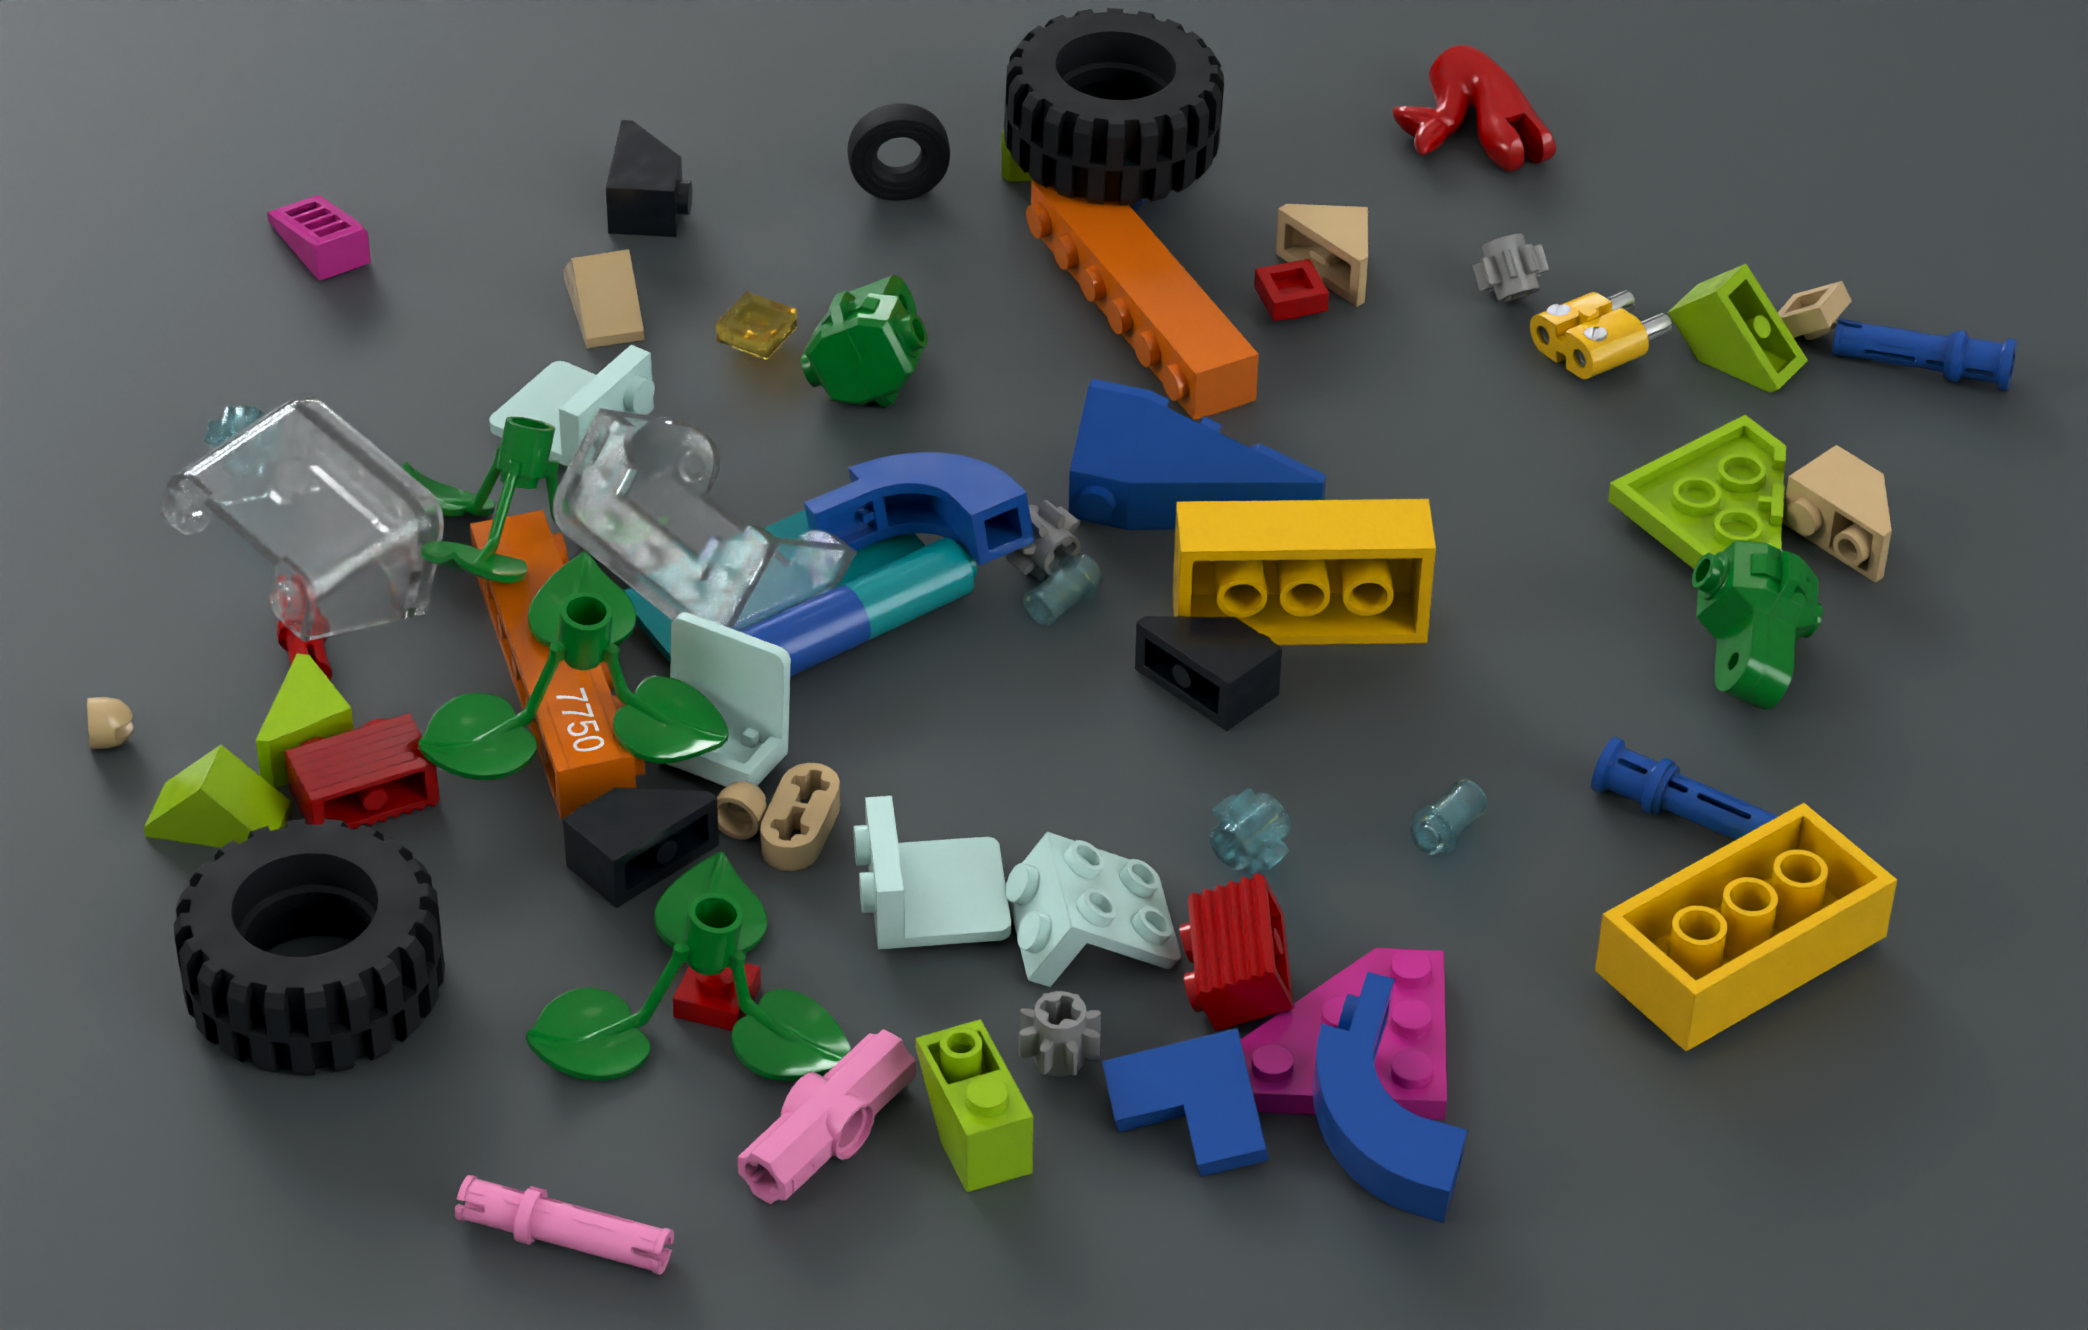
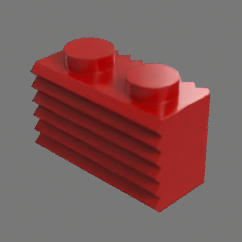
[284,713,440,829]
[1180,873,1295,1031]

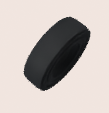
[847,103,950,201]

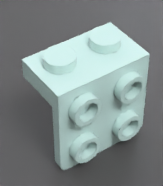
[489,345,655,473]
[666,612,791,787]
[853,796,1011,950]
[1006,832,1181,987]

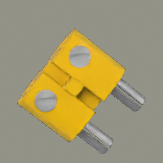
[1530,290,1672,379]

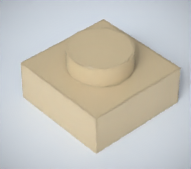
[1778,281,1852,340]

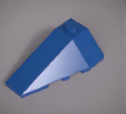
[1069,378,1327,530]

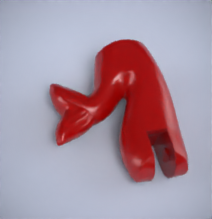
[1392,45,1556,172]

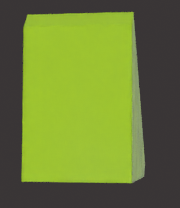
[256,653,354,788]
[144,744,292,848]

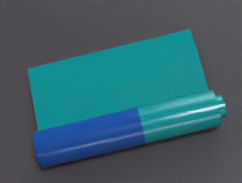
[624,510,977,677]

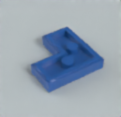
[1102,1028,1269,1177]

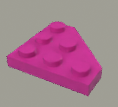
[1241,948,1447,1120]

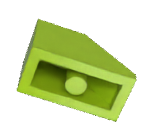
[1667,264,1808,393]

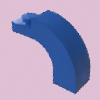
[804,452,1035,566]
[1313,972,1468,1223]

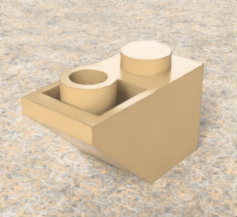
[1782,445,1892,583]

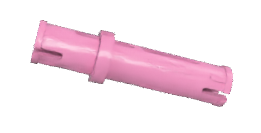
[455,1175,674,1275]

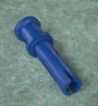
[1832,318,2017,391]
[1591,736,1779,840]

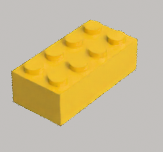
[1172,499,1436,645]
[1595,803,1897,1052]

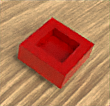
[1254,259,1329,321]
[672,963,761,1031]

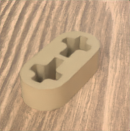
[760,763,841,871]

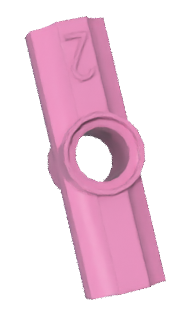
[737,1029,916,1205]

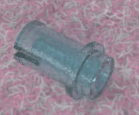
[1023,553,1103,626]
[1410,779,1488,855]

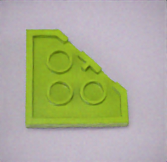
[1608,415,1787,569]

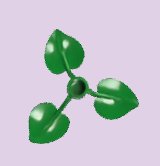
[392,417,670,583]
[418,551,729,780]
[525,851,851,1081]

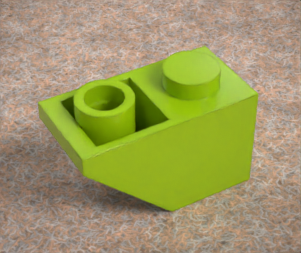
[915,1019,1034,1193]

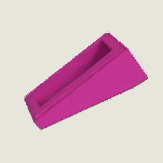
[267,194,371,281]

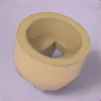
[87,697,134,749]
[717,781,768,840]

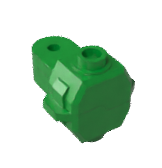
[801,275,928,407]
[1692,540,1823,710]

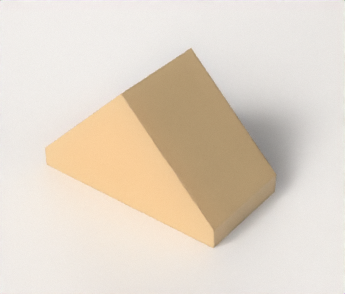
[1276,204,1368,307]
[563,249,644,349]

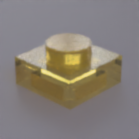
[716,291,797,359]

